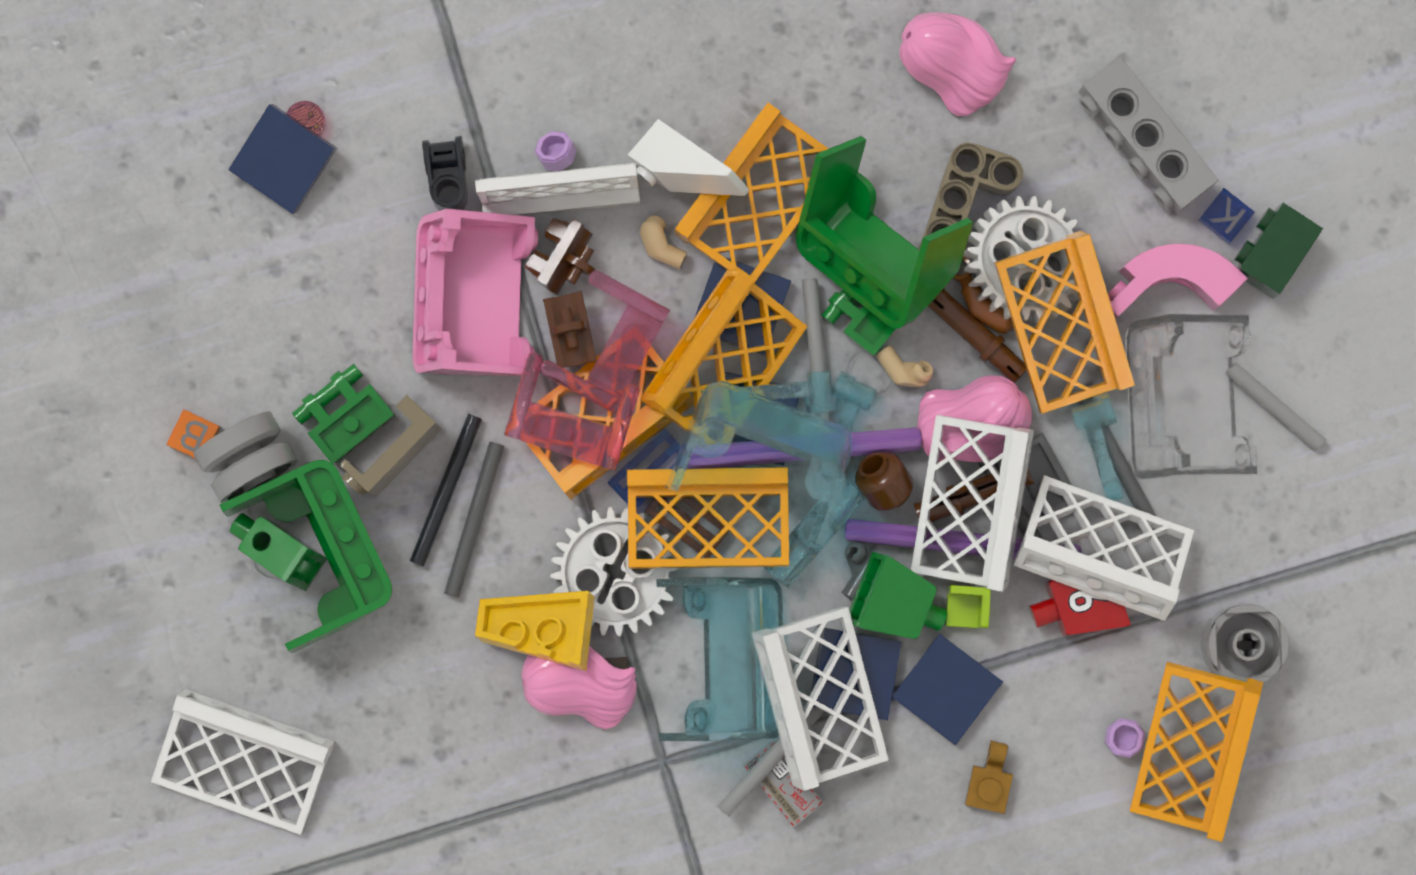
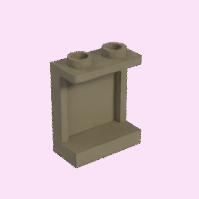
[340,395,442,497]

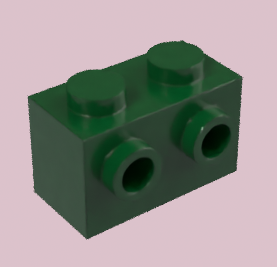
[1234,202,1323,299]

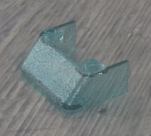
[665,381,853,546]
[656,577,783,741]

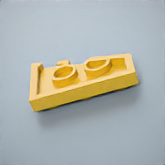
[475,591,595,671]

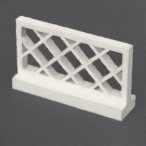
[475,163,641,216]
[911,414,1034,592]
[1013,475,1194,621]
[752,606,889,791]
[151,689,335,835]

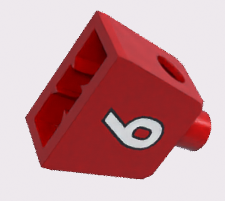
[1029,580,1131,636]

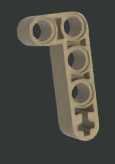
[919,142,1024,250]

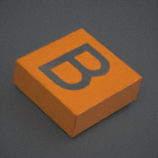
[166,409,221,459]

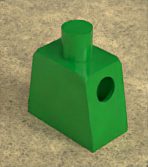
[230,513,327,591]
[849,552,947,639]

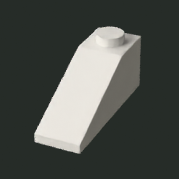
[628,119,749,196]

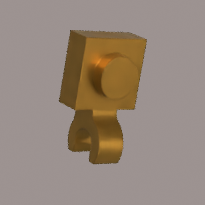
[964,740,1013,814]

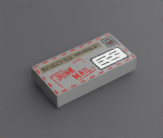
[743,740,824,828]

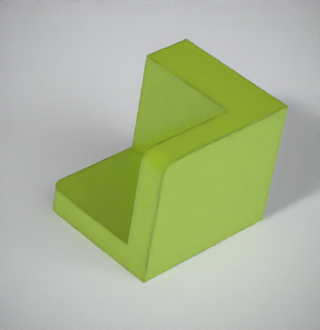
[945,585,991,629]

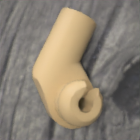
[640,215,687,270]
[875,345,934,388]

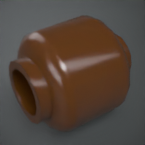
[855,452,914,511]

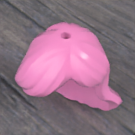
[899,12,1016,116]
[917,375,1032,470]
[521,646,637,730]

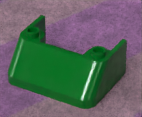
[796,136,973,329]
[219,460,392,654]

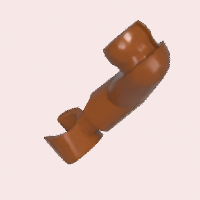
[953,257,1014,334]

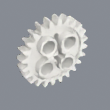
[963,196,1079,324]
[550,507,680,636]

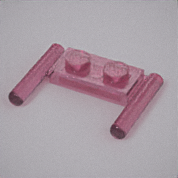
[539,270,670,414]
[504,353,640,471]

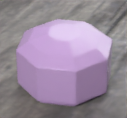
[535,131,577,171]
[1104,718,1145,758]

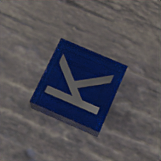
[1198,188,1255,244]

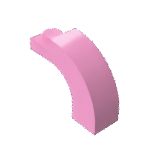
[1108,244,1248,319]

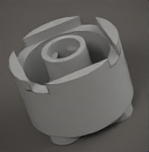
[1201,604,1289,683]

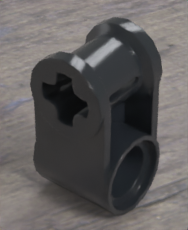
[422,136,468,211]

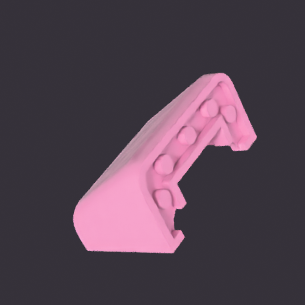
[412,209,538,376]

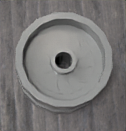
[193,411,298,503]

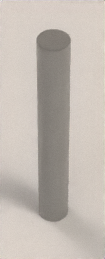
[1225,362,1326,451]

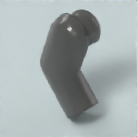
[841,542,872,601]

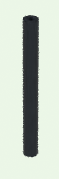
[410,414,482,567]

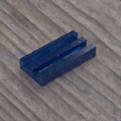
[607,429,687,509]

